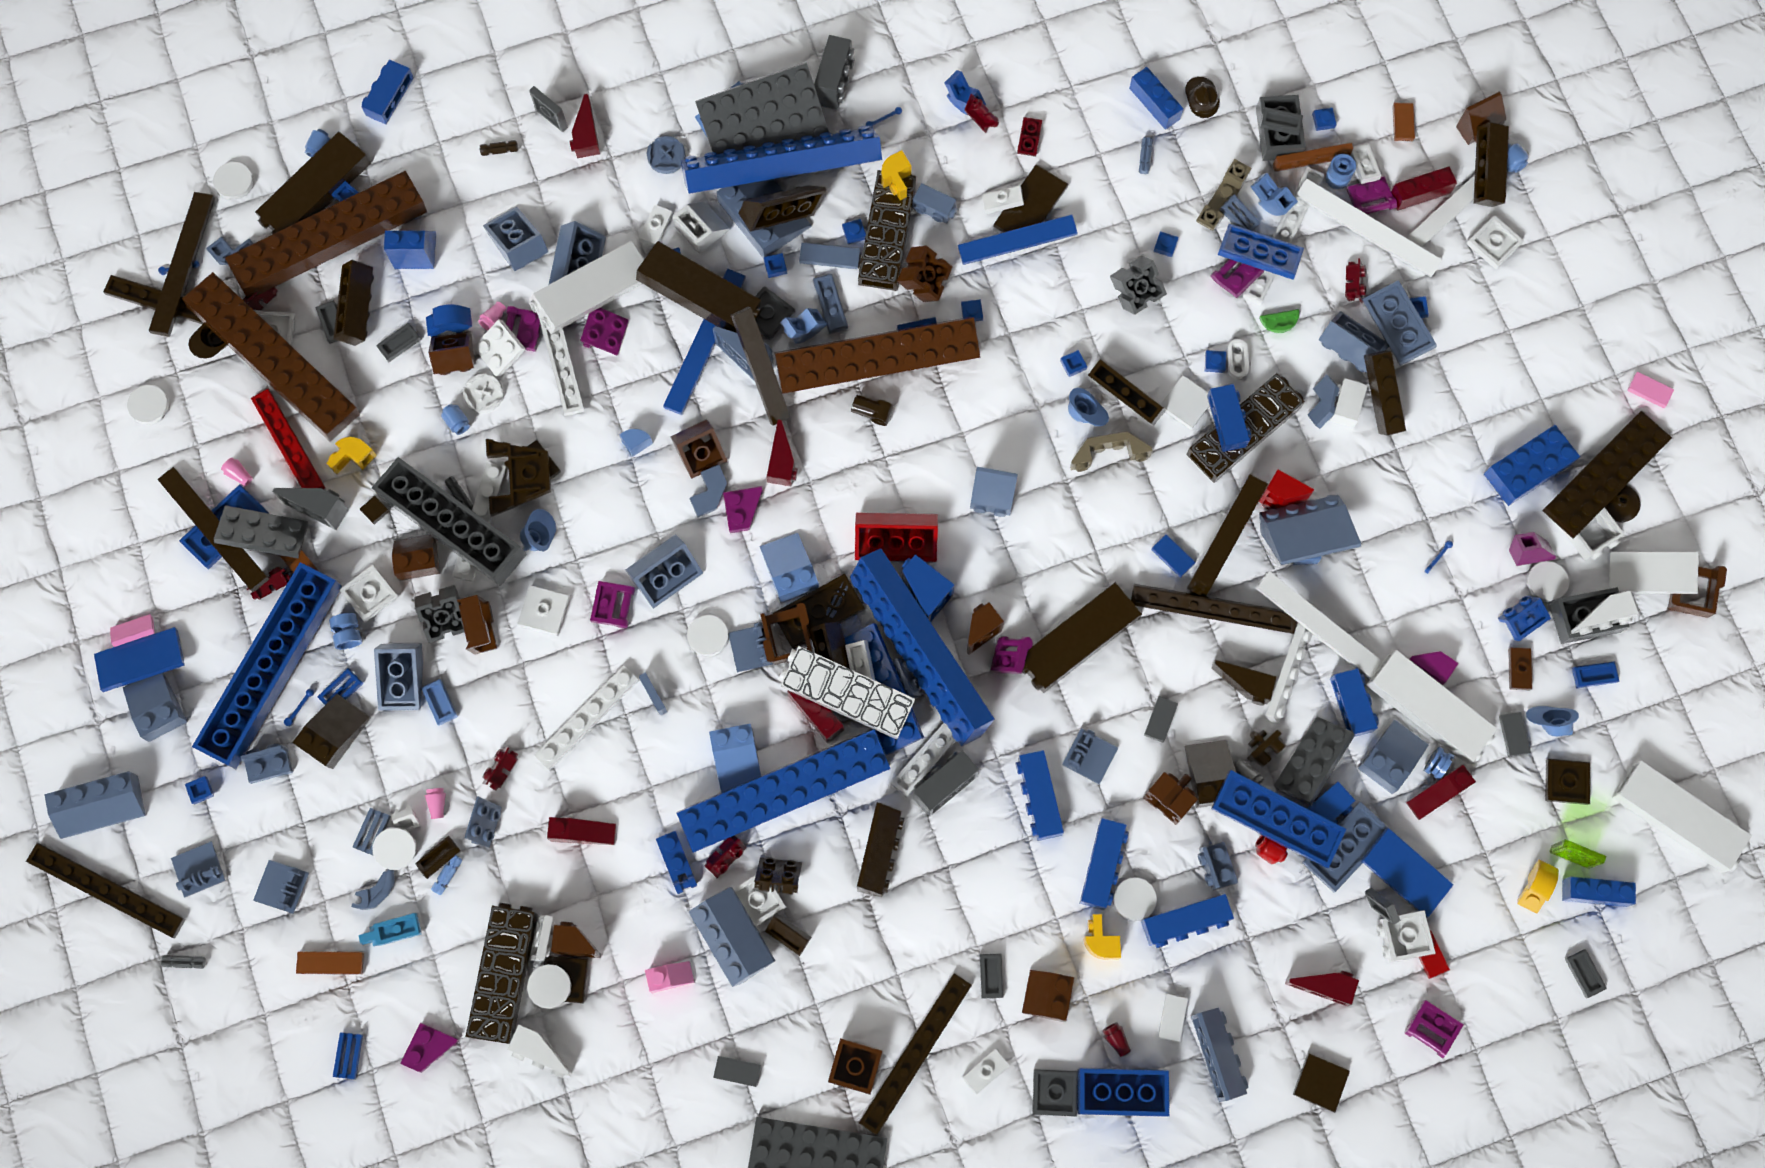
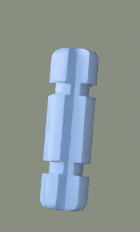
[431,855,462,895]

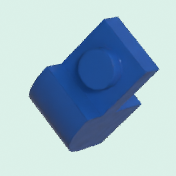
[944,70,986,115]
[426,304,472,337]

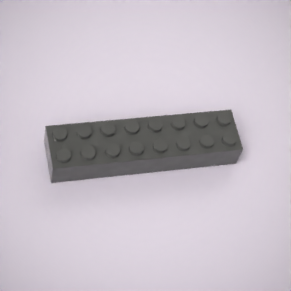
[372,457,527,586]

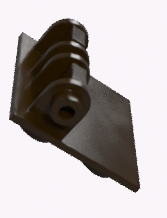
[754,857,802,895]

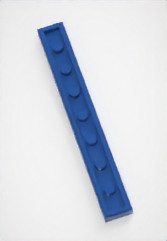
[663,268,746,415]

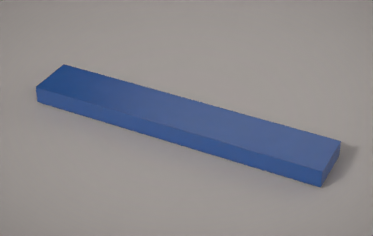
[958,214,1078,265]

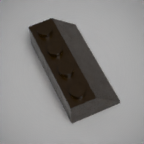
[738,185,827,232]
[857,802,905,897]

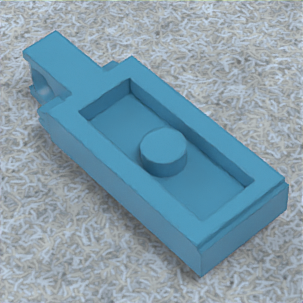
[358,913,422,947]

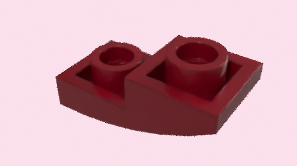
[1017,117,1043,157]

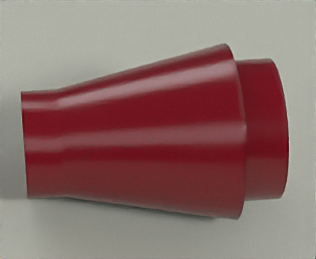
[1103,1022,1131,1057]

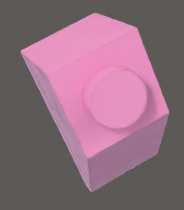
[645,961,695,994]

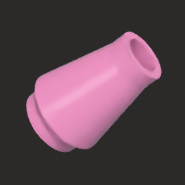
[478,301,506,331]
[221,457,253,487]
[424,788,446,819]

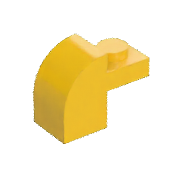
[881,150,912,200]
[326,437,377,474]
[1517,859,1559,914]
[1083,914,1121,960]

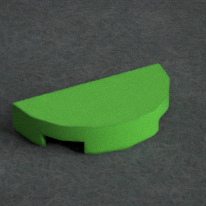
[1259,309,1299,333]

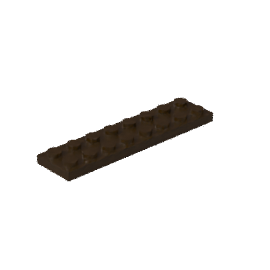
[1542,410,1672,539]

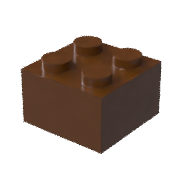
[828,1038,883,1095]

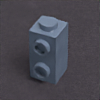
[912,183,958,224]

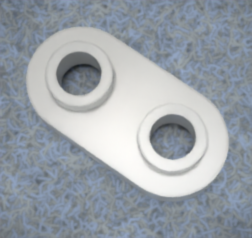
[1226,339,1249,380]

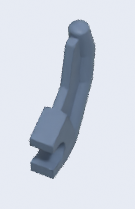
[351,869,395,910]

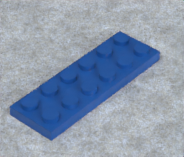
[844,623,925,755]
[1211,770,1346,868]

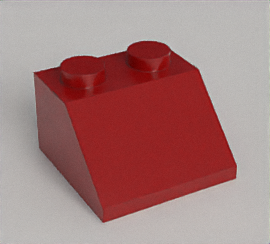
[1259,469,1314,510]

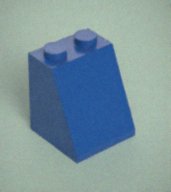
[384,231,436,269]
[901,555,955,622]

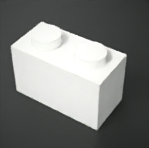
[1330,378,1368,428]

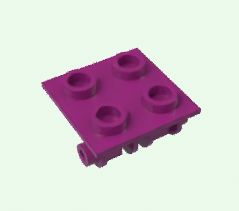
[580,308,629,356]

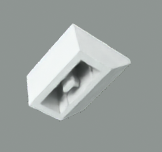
[672,201,730,254]

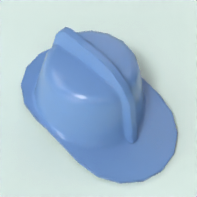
[1068,388,1109,426]
[520,509,556,552]
[1526,706,1579,737]

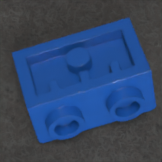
[1498,595,1551,641]

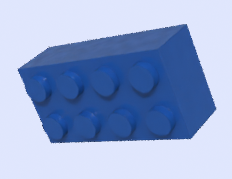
[1484,425,1580,506]
[1078,1068,1170,1117]

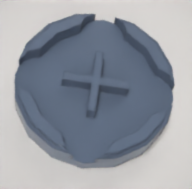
[646,136,686,174]

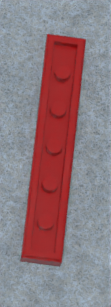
[251,388,326,490]

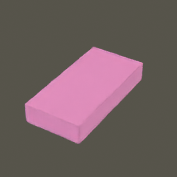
[1627,372,1674,408]
[110,614,155,647]

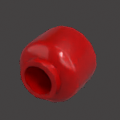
[1255,835,1288,865]

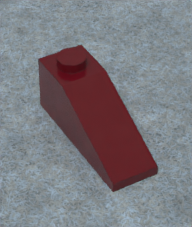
[569,94,600,159]
[766,419,798,487]
[1406,764,1476,820]
[547,817,616,845]
[1285,971,1359,1006]

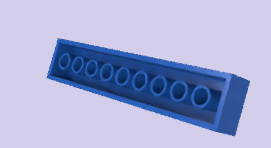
[680,126,882,194]
[850,549,995,747]
[192,562,342,769]
[676,729,891,853]

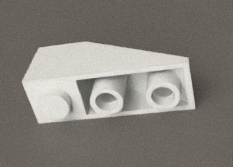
[1571,591,1639,635]
[507,1025,572,1078]

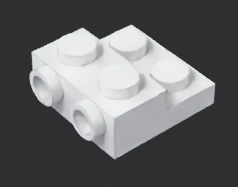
[1376,910,1435,963]

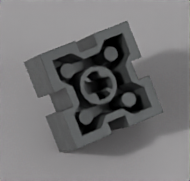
[1110,255,1167,315]
[414,585,465,643]

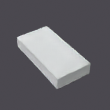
[1158,994,1188,1042]

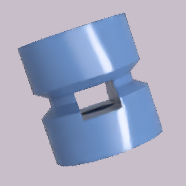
[1325,154,1356,189]
[329,613,362,650]

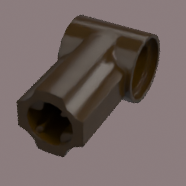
[851,395,894,426]

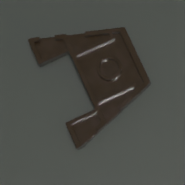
[486,439,551,517]

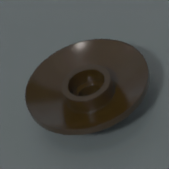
[1605,485,1641,523]

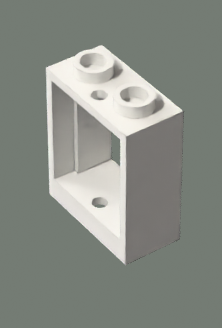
[1561,507,1625,561]

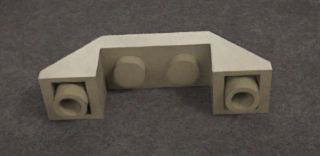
[1196,159,1252,231]
[1070,431,1152,472]

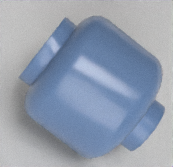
[1507,143,1529,173]

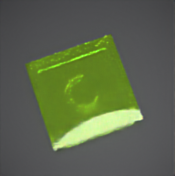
[1549,839,1607,869]

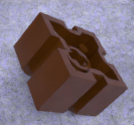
[897,245,953,302]
[1143,772,1198,825]

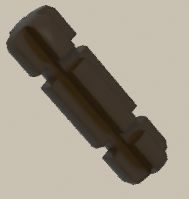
[479,140,518,156]

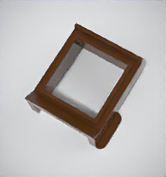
[1667,566,1727,618]
[457,595,497,655]
[760,603,815,665]

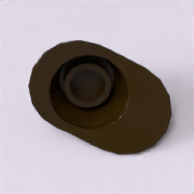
[1185,77,1219,118]
[188,323,228,359]

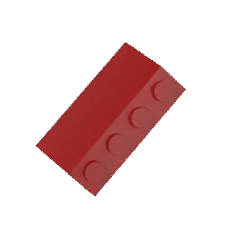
[855,512,938,562]

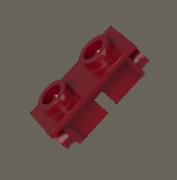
[964,94,999,133]
[1345,258,1367,303]
[243,287,278,310]
[246,566,291,600]
[482,747,519,791]
[704,835,747,879]

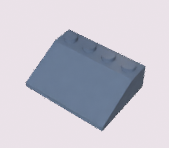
[716,179,812,257]
[1259,495,1361,565]

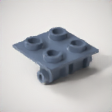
[728,622,773,673]
[1062,728,1118,785]
[464,796,502,848]
[171,841,226,898]
[253,860,309,914]

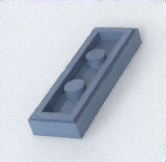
[799,242,860,270]
[813,274,848,334]

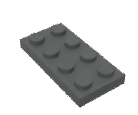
[214,506,308,558]
[1274,717,1355,805]

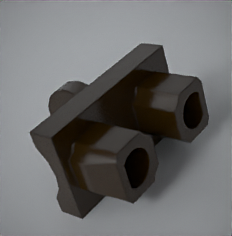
[1247,729,1286,767]

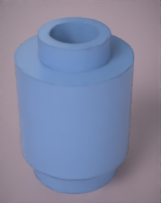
[304,129,330,157]
[441,404,470,435]

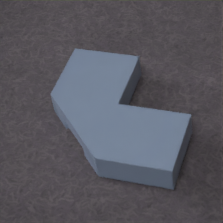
[206,237,254,265]
[1307,374,1340,429]
[689,465,727,518]

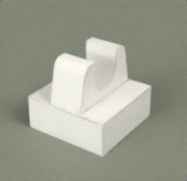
[391,805,420,831]

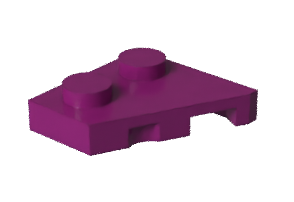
[723,486,763,533]
[400,1023,459,1073]

